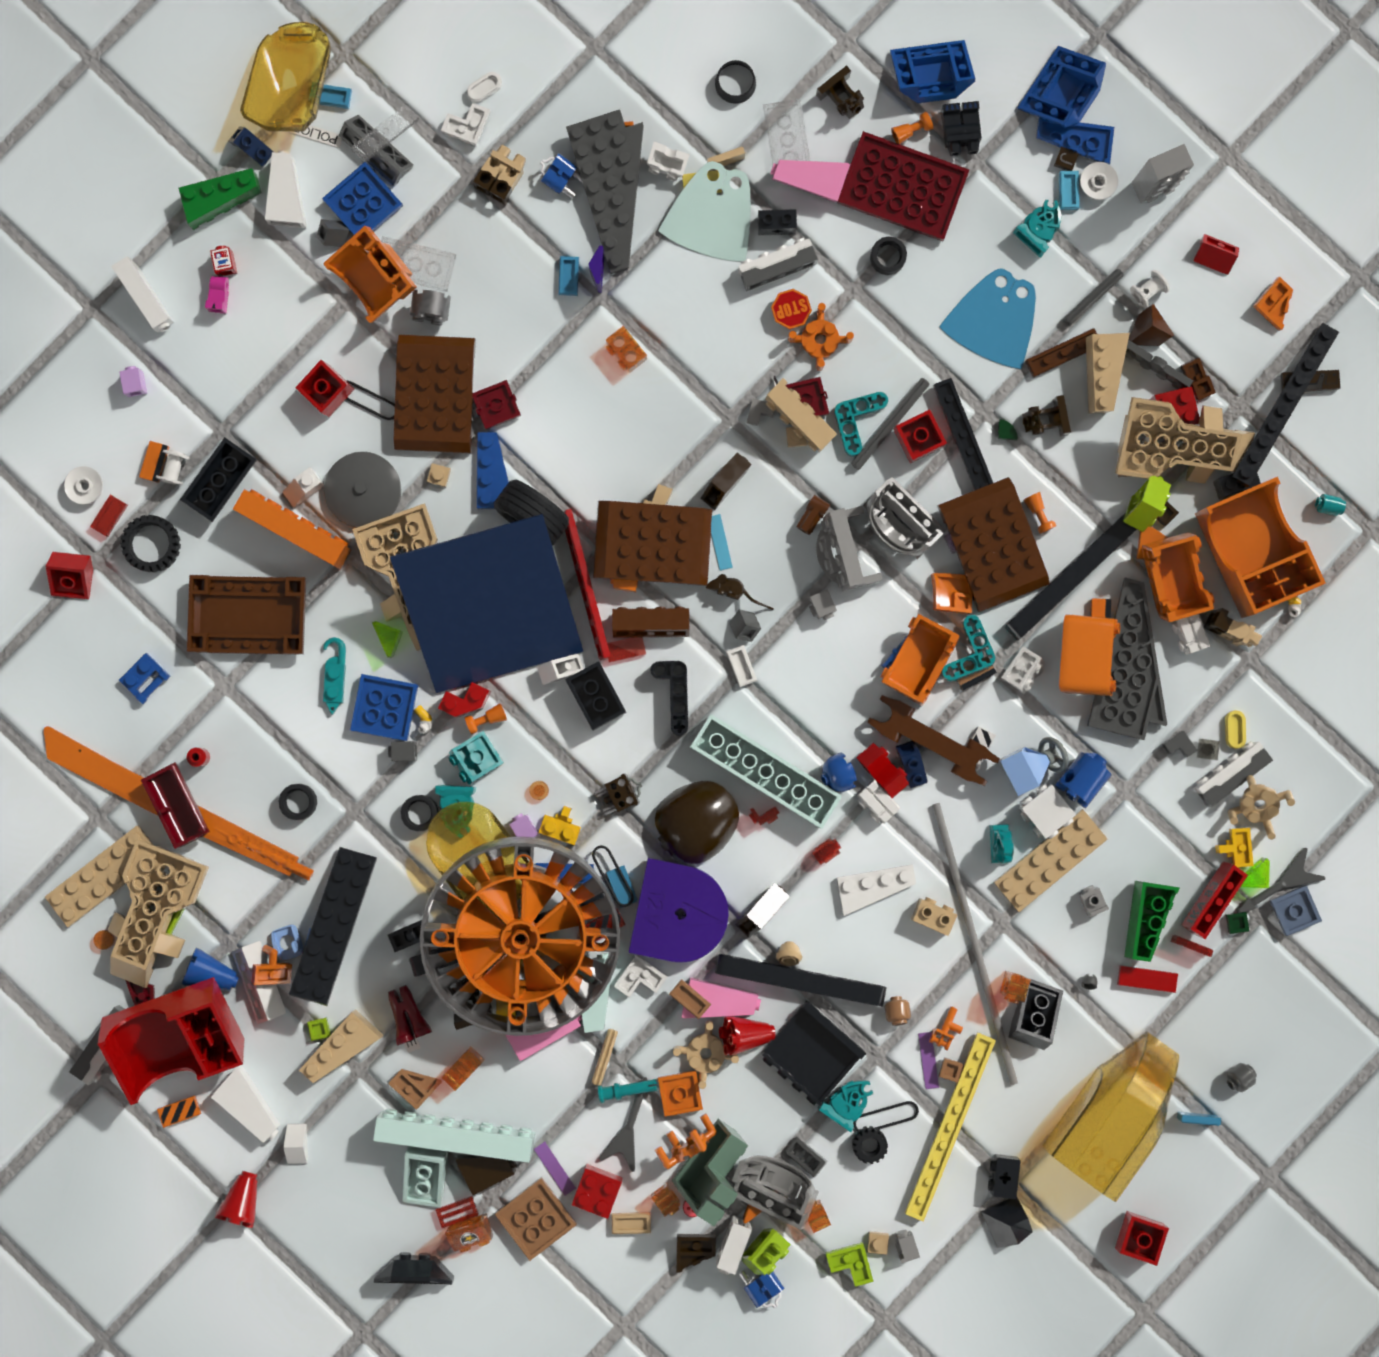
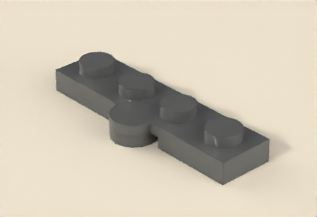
[1125,340,1193,389]

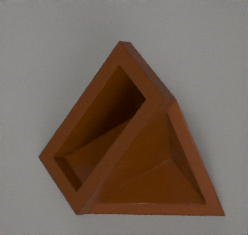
[1128,304,1174,346]

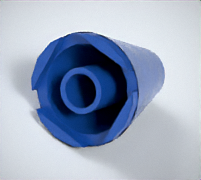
[181,948,239,991]

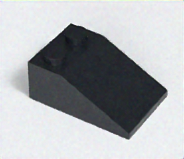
[1008,978,1063,1050]

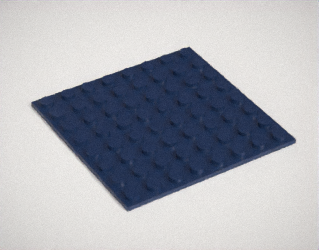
[390,514,584,693]

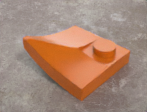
[931,573,973,614]

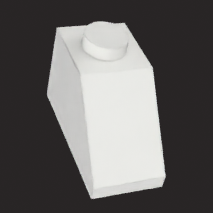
[283,467,324,508]
[537,654,584,685]

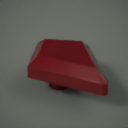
[125,980,155,1006]

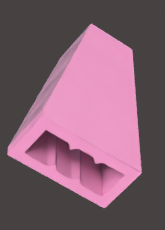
[770,160,850,202]
[681,978,761,1018]
[505,1015,583,1061]

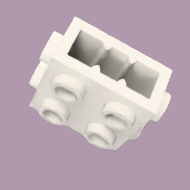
[1019,784,1076,839]

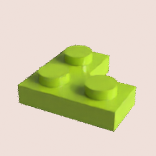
[825,1242,874,1287]

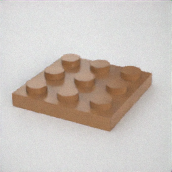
[495,1177,577,1261]

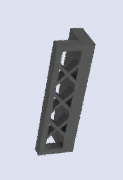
[338,114,414,186]

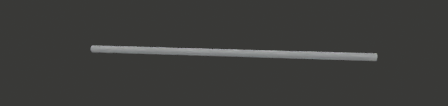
[932,803,1018,1085]

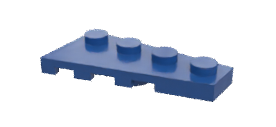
[1036,118,1115,165]
[477,432,509,509]

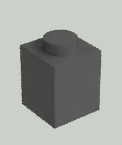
[388,741,417,761]

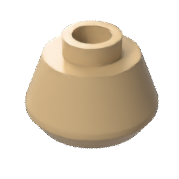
[776,941,802,966]

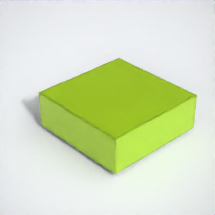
[307,1017,331,1041]

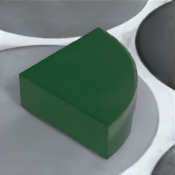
[998,419,1018,440]

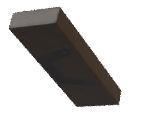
[1281,370,1341,391]

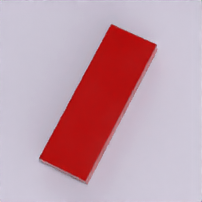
[1117,965,1178,993]

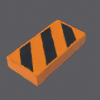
[157,1095,201,1128]

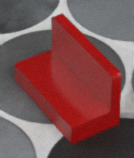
[1193,234,1239,275]

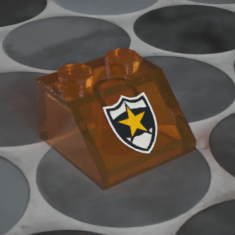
[445,1213,493,1252]

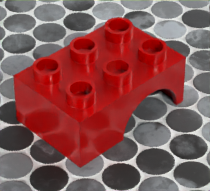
[97,977,245,1105]

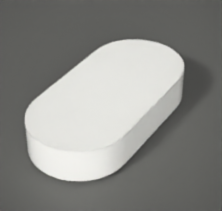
[467,72,502,103]

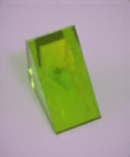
[372,621,403,658]
[1241,857,1270,888]

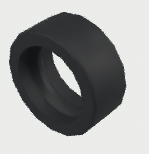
[870,236,907,275]
[278,784,317,820]
[400,795,439,831]

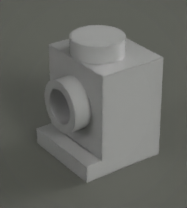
[1079,885,1109,917]
[895,1230,920,1263]

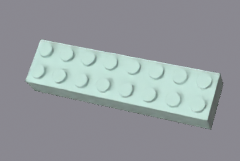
[690,714,842,829]
[373,1109,536,1163]

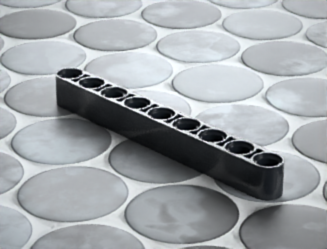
[1004,513,1137,641]
[715,954,887,1007]

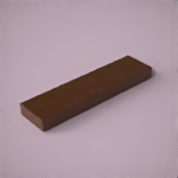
[1025,328,1097,378]

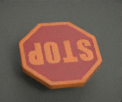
[771,289,812,330]

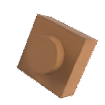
[938,1057,963,1083]

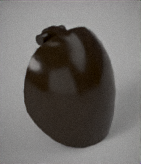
[655,781,739,864]

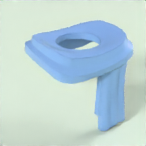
[271,924,304,961]

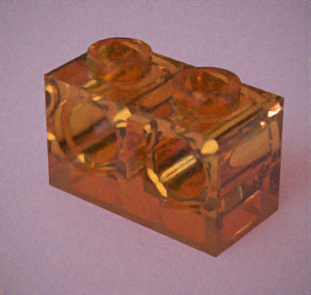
[605,326,647,373]
[1000,971,1031,1004]
[441,1046,485,1091]

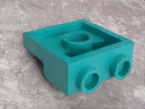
[448,730,504,785]

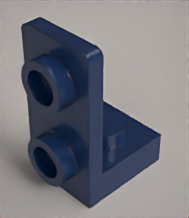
[228,126,274,166]
[895,741,928,788]

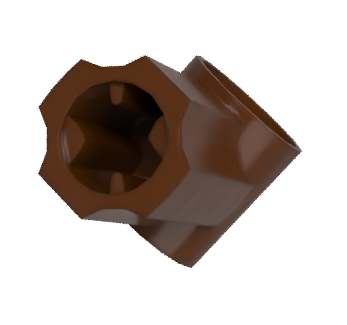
[796,494,831,535]

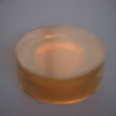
[529,781,549,800]
[94,930,115,950]

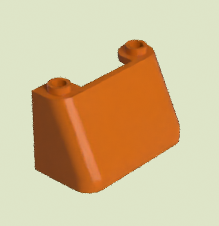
[880,614,960,706]
[1059,615,1120,696]

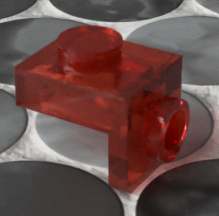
[749,806,780,826]

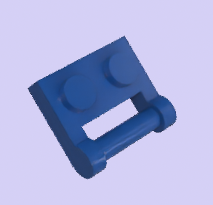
[119,653,171,704]

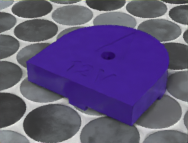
[629,857,729,962]

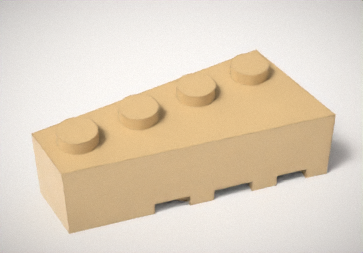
[1086,333,1130,414]
[765,378,837,452]
[299,1009,384,1083]

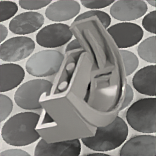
[863,477,946,559]
[816,506,883,591]
[732,1155,819,1230]

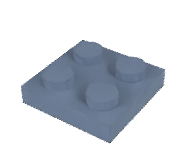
[1269,885,1322,936]

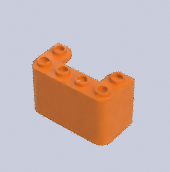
[1142,532,1215,622]

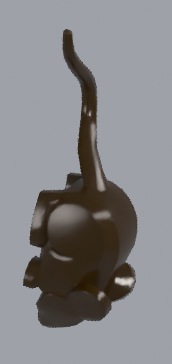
[706,574,774,610]

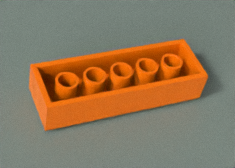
[233,489,351,569]

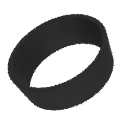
[715,60,756,104]

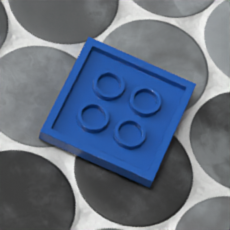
[322,162,403,235]
[350,674,419,741]

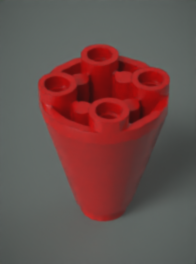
[719,1016,775,1055]
[215,1171,258,1228]

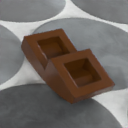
[1180,358,1216,401]

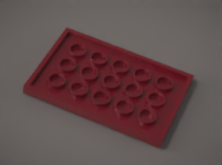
[837,131,970,242]

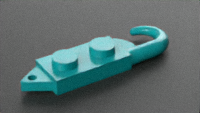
[323,637,346,714]

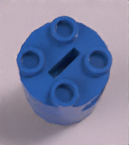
[1055,752,1112,809]

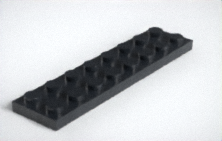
[289,847,377,1006]

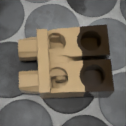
[473,145,526,206]
[1204,608,1262,647]

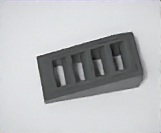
[784,1136,828,1177]

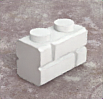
[1172,614,1211,655]
[857,780,901,824]

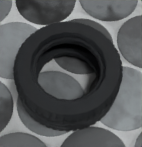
[494,479,569,546]

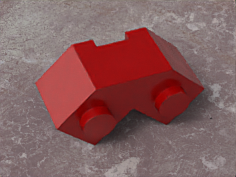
[438,682,491,717]
[856,743,909,798]

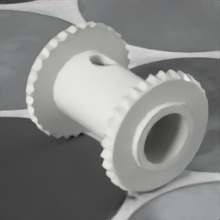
[1130,270,1170,308]
[156,450,190,485]

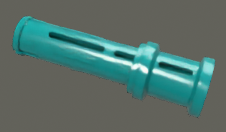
[598,1079,658,1103]

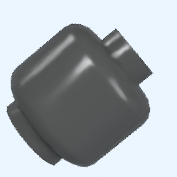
[1227,1063,1257,1092]

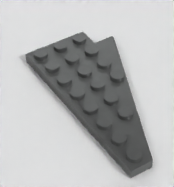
[566,109,644,274]
[1087,578,1167,740]

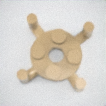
[1227,775,1295,840]
[673,1020,739,1089]

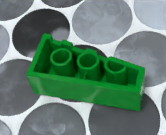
[178,168,262,230]
[1124,881,1180,962]

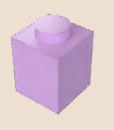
[119,366,147,397]
[509,813,539,837]

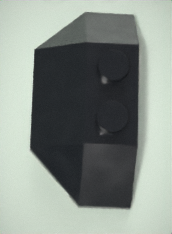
[374,1252,454,1285]

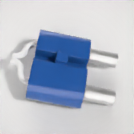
[540,153,583,199]
[739,1270,784,1308]

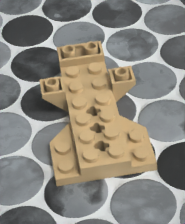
[1115,397,1255,484]
[352,503,438,651]
[107,839,209,988]

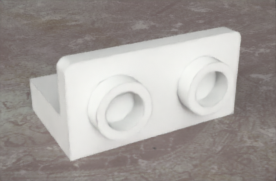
[1001,647,1045,694]

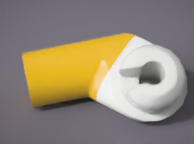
[1287,596,1301,617]
[414,705,432,734]

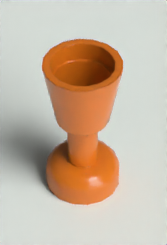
[891,112,933,144]
[1023,492,1057,534]
[464,703,507,735]

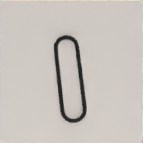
[345,380,395,420]
[592,845,634,907]
[853,1101,919,1132]

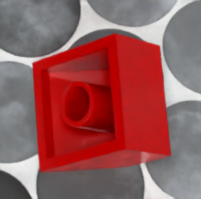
[46,552,93,600]

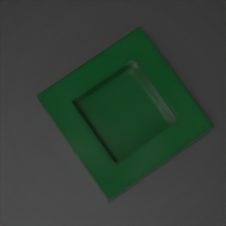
[1226,912,1249,934]

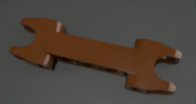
[867,695,1000,786]

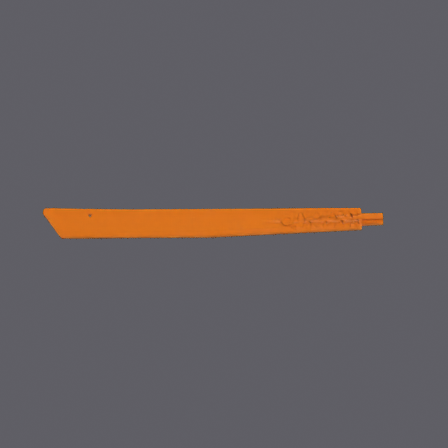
[44,726,314,881]

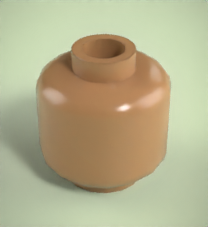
[884,996,911,1026]

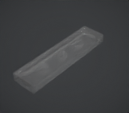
[351,104,419,163]

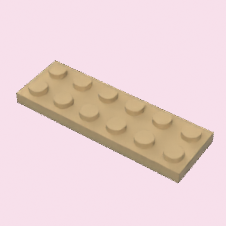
[994,809,1108,912]
[45,825,153,927]

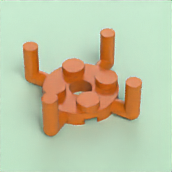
[788,303,854,371]
[655,1113,717,1169]

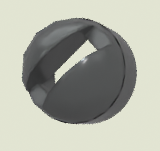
[1081,974,1098,990]

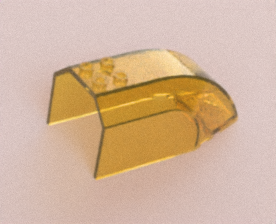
[1042,1032,1179,1202]

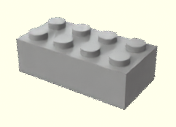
[1131,144,1194,203]

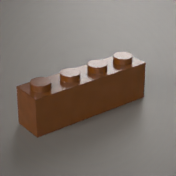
[612,606,689,638]

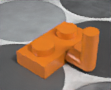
[251,945,292,985]

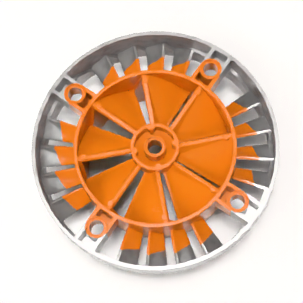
[420,836,620,1036]

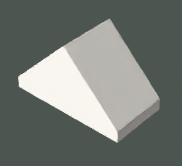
[283,1123,308,1164]

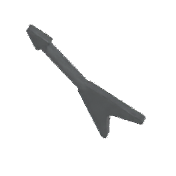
[1238,848,1325,912]
[599,1077,647,1172]

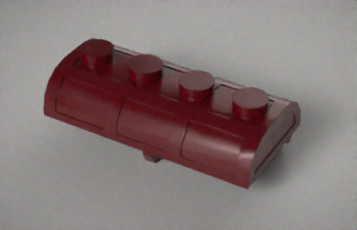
[141,762,210,849]

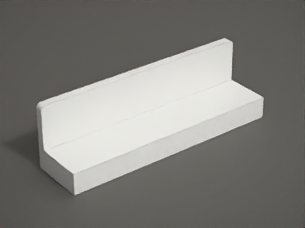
[231,941,286,1024]

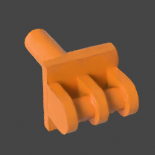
[929,1007,963,1050]

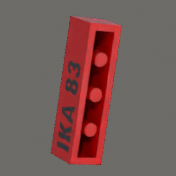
[1181,861,1248,939]

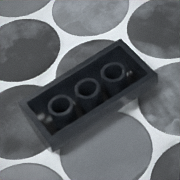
[180,437,257,522]

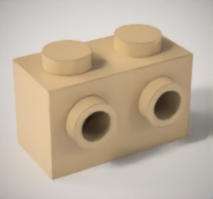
[911,897,957,936]

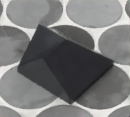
[981,1197,1033,1248]

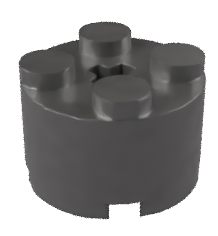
[410,290,451,325]

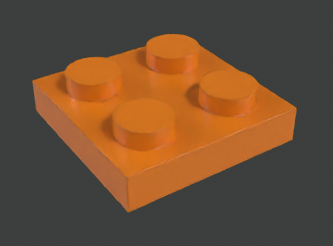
[658,1070,703,1117]

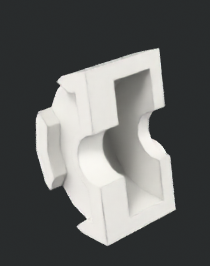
[647,142,690,181]

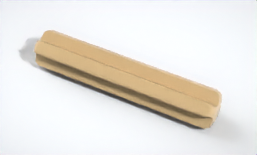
[591,1029,618,1086]

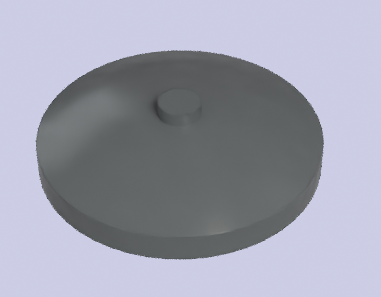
[324,452,401,528]

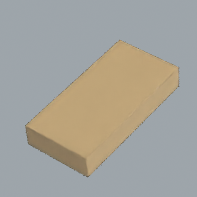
[707,147,745,171]
[612,1212,651,1234]

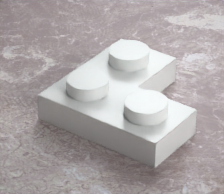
[441,103,491,147]
[614,954,668,998]

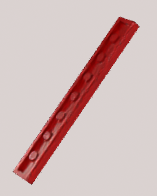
[564,509,611,661]

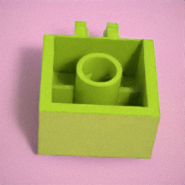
[1123,475,1171,532]
[741,1228,791,1275]

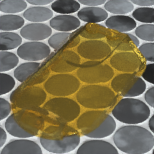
[240,22,331,131]
[426,802,529,916]

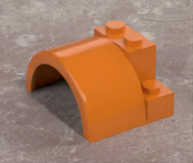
[324,226,417,323]

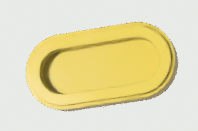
[1225,710,1246,749]

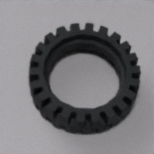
[120,515,181,572]

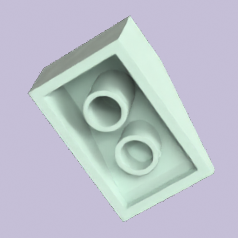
[403,1146,448,1208]

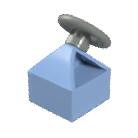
[1001,737,1069,796]

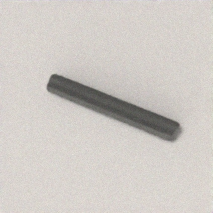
[1064,269,1124,325]

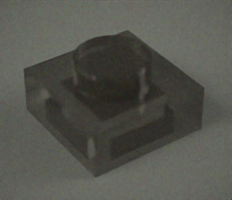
[1197,739,1220,760]

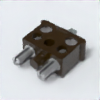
[595,773,642,815]

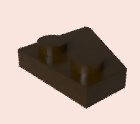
[676,1234,716,1273]

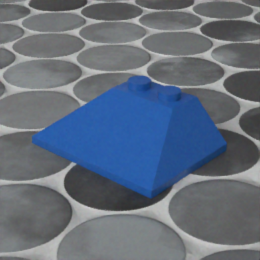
[890,40,976,104]
[1017,46,1106,127]

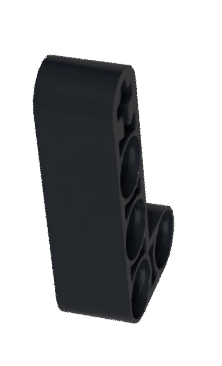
[651,661,688,736]

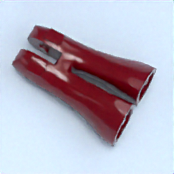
[388,985,432,1046]

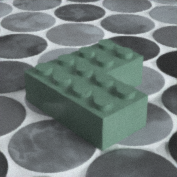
[672,1118,748,1226]

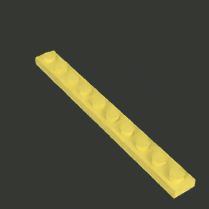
[905,1032,996,1222]

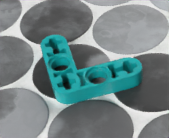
[834,392,888,457]
[942,615,995,682]

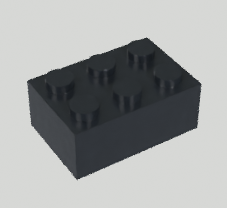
[565,661,627,731]

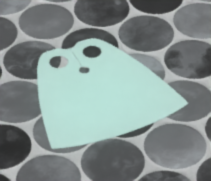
[659,161,751,261]

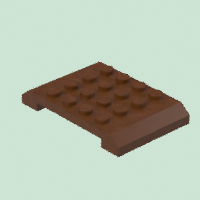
[394,335,476,453]
[937,477,1050,612]
[593,501,712,586]
[187,575,306,655]

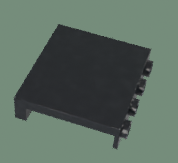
[761,1000,866,1107]

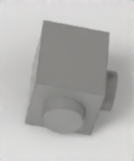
[809,589,837,621]

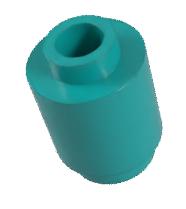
[1315,494,1346,516]

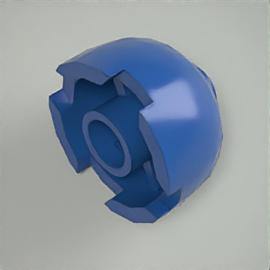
[821,752,857,792]

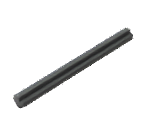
[851,378,930,470]

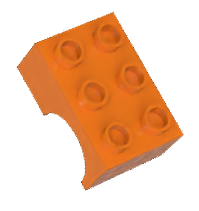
[1194,476,1326,618]

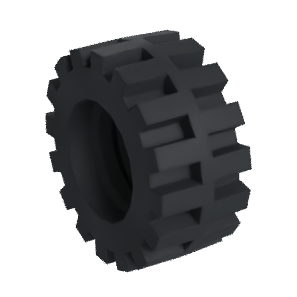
[852,1126,888,1164]

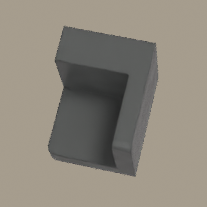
[316,219,349,247]
[730,609,761,642]

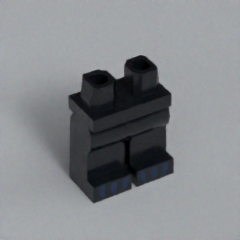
[940,101,982,156]

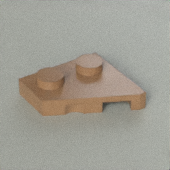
[388,1069,442,1110]

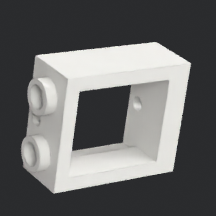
[716,1215,752,1275]

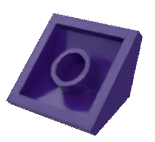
[588,246,605,293]

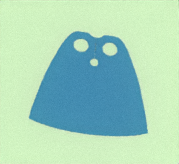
[939,269,1036,369]

